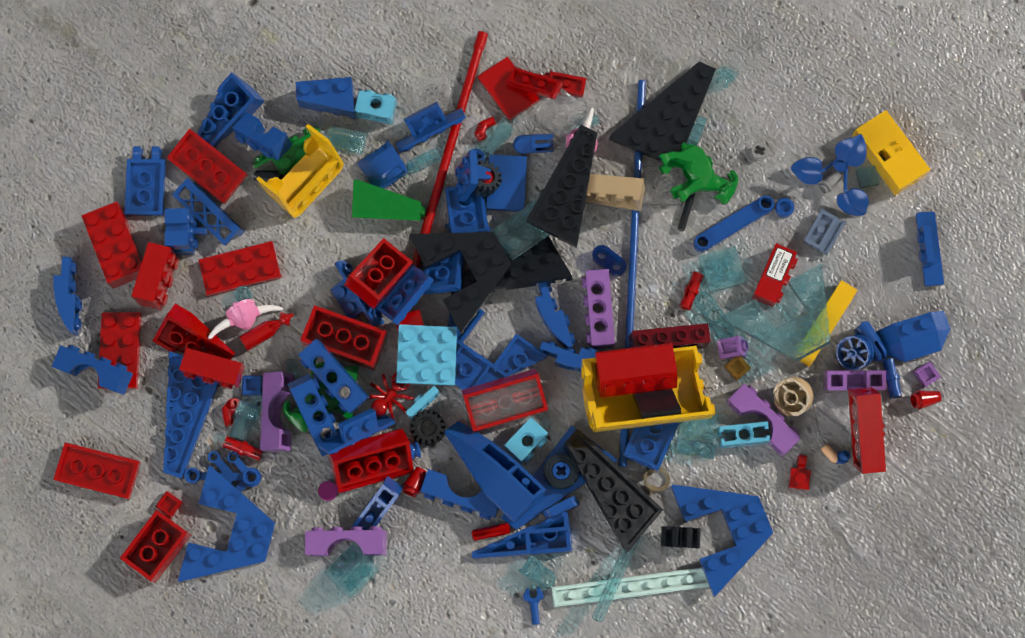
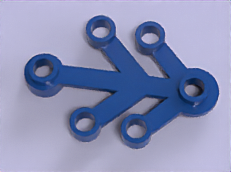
[184,451,262,492]

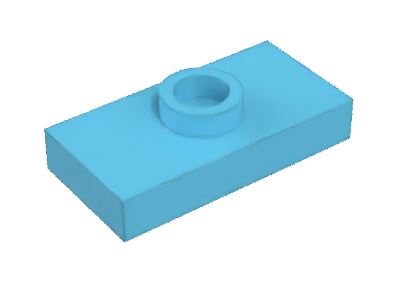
[406,386,439,420]

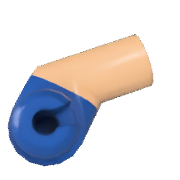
[821,444,851,464]

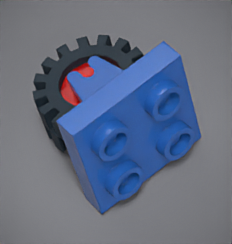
[455,150,502,202]

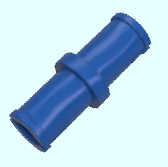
[882,358,902,399]

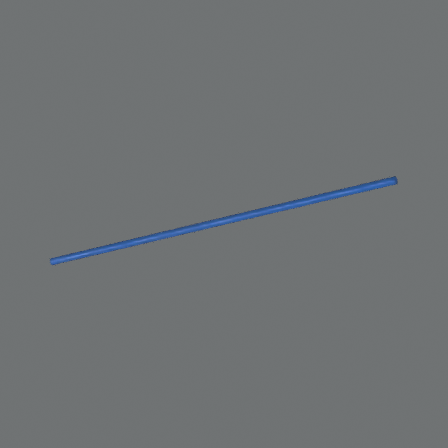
[619,80,646,467]

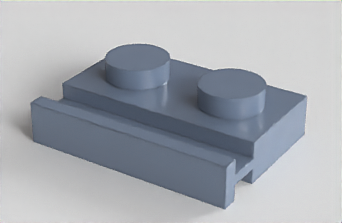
[803,209,846,256]

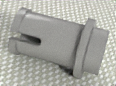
[818,170,843,194]

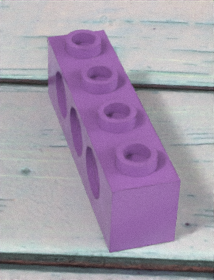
[582,269,615,349]

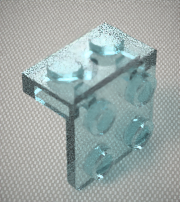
[675,415,719,459]

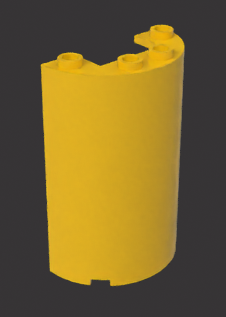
[581,346,715,432]

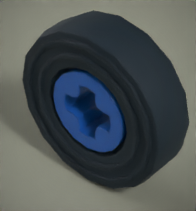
[543,454,579,489]

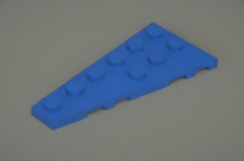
[163,351,219,479]
[501,425,618,531]

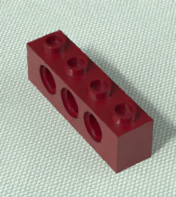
[629,323,711,348]

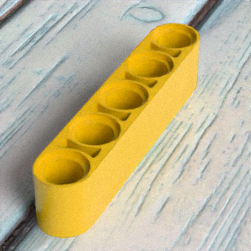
[793,280,858,367]

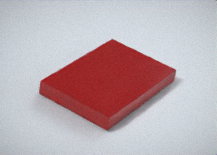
[477,56,540,122]

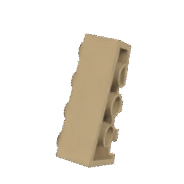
[585,174,645,211]

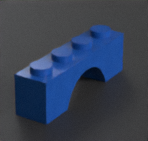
[51,344,133,395]
[420,469,499,520]

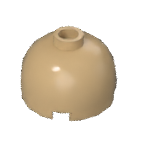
[773,377,814,416]

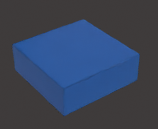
[242,375,263,396]

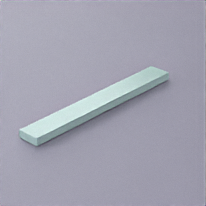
[551,567,709,607]

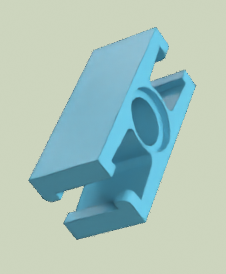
[717,421,770,449]

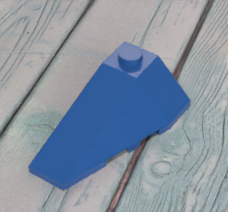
[197,72,265,147]

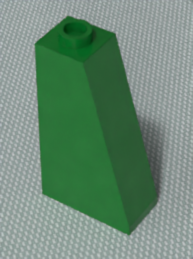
[352,179,425,221]

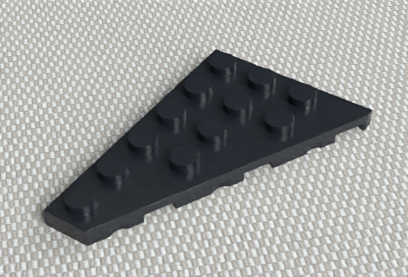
[609,62,716,162]

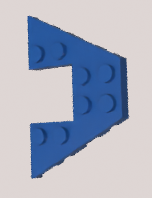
[447,309,548,390]
[178,466,276,582]
[671,485,773,597]

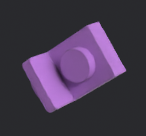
[717,336,749,360]

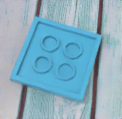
[396,325,457,386]

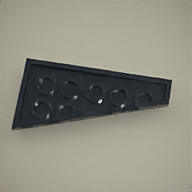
[526,124,597,248]
[450,236,573,295]

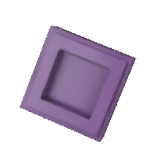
[913,361,941,388]

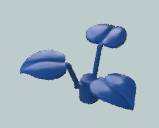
[791,134,869,216]

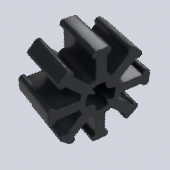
[661,526,701,549]

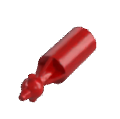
[239,312,294,351]

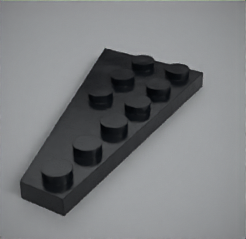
[564,429,663,553]

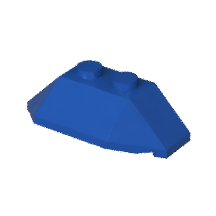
[876,311,951,362]

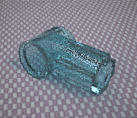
[229,400,259,441]

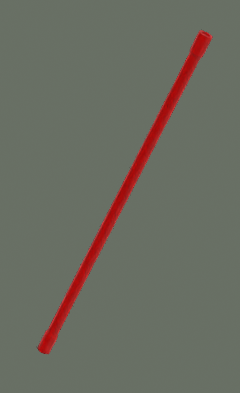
[412,31,488,268]

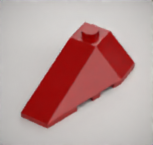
[152,303,235,360]

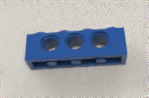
[298,339,370,413]
[287,374,340,457]

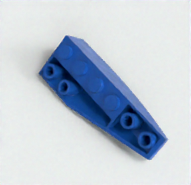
[444,421,546,523]

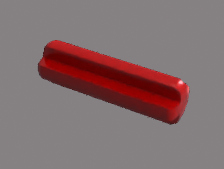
[471,523,510,541]

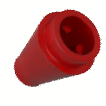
[910,390,942,410]
[402,467,426,497]

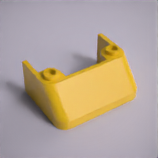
[256,124,344,218]

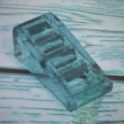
[483,118,513,158]

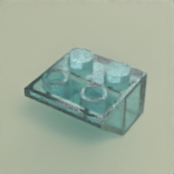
[325,544,380,600]

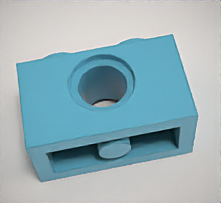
[354,90,397,125]
[504,418,548,464]

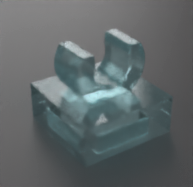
[716,65,738,88]

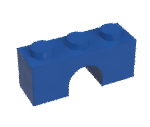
[232,112,292,161]

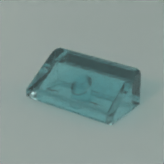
[328,126,368,154]

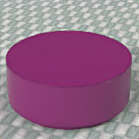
[318,481,338,501]

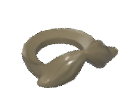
[642,467,670,496]

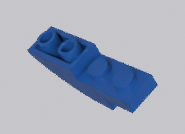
[53,257,82,336]
[535,282,575,349]
[540,341,597,372]

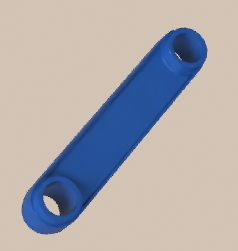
[693,196,774,253]

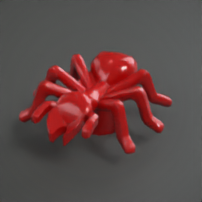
[368,373,414,420]

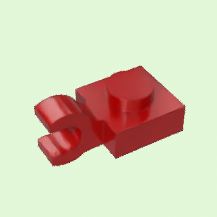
[788,455,811,490]

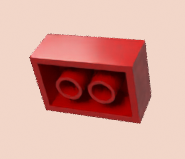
[344,238,413,309]
[131,242,179,311]
[120,509,192,583]

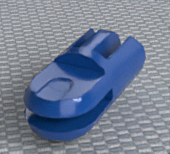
[513,134,554,154]
[854,321,887,362]

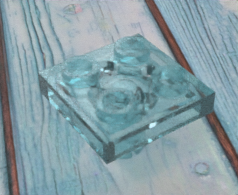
[698,246,747,293]

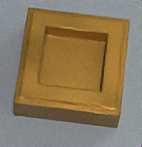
[724,356,751,381]

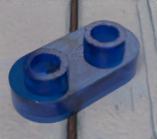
[592,245,627,277]

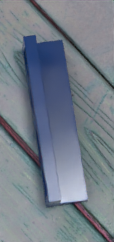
[172,178,245,246]

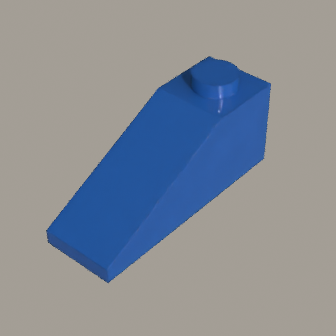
[351,476,403,530]

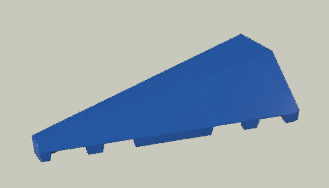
[472,512,573,559]

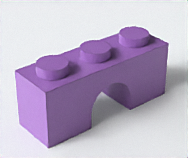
[823,370,886,390]

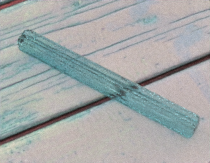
[592,537,641,622]

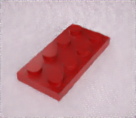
[167,128,248,204]
[198,241,282,297]
[97,312,141,389]
[53,442,141,500]

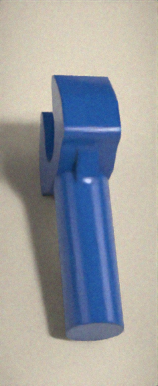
[524,587,544,625]

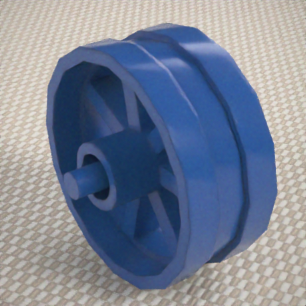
[836,334,874,371]

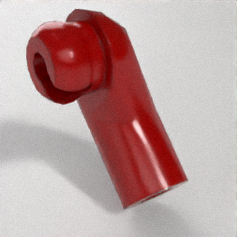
[474,116,496,141]
[221,398,240,427]

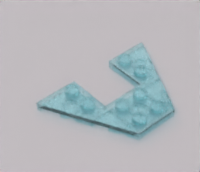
[722,264,831,361]

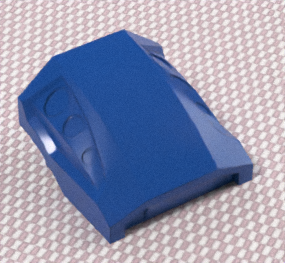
[357,141,408,189]

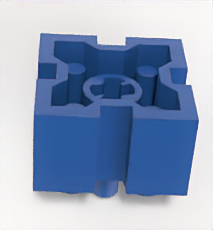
[165,208,207,256]

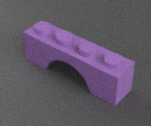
[260,371,294,453]
[726,383,801,457]
[305,526,387,557]

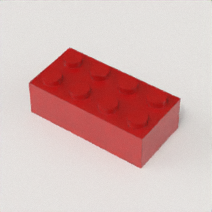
[81,201,142,289]
[300,305,388,371]

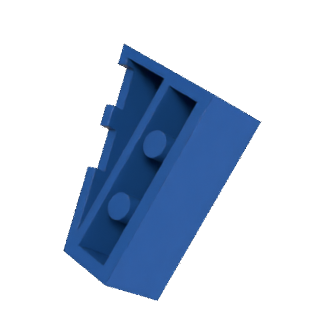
[295,77,356,120]

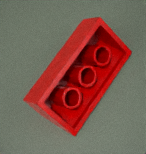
[595,343,677,398]
[328,428,414,493]

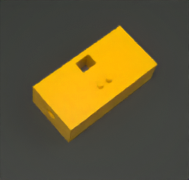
[852,110,931,196]

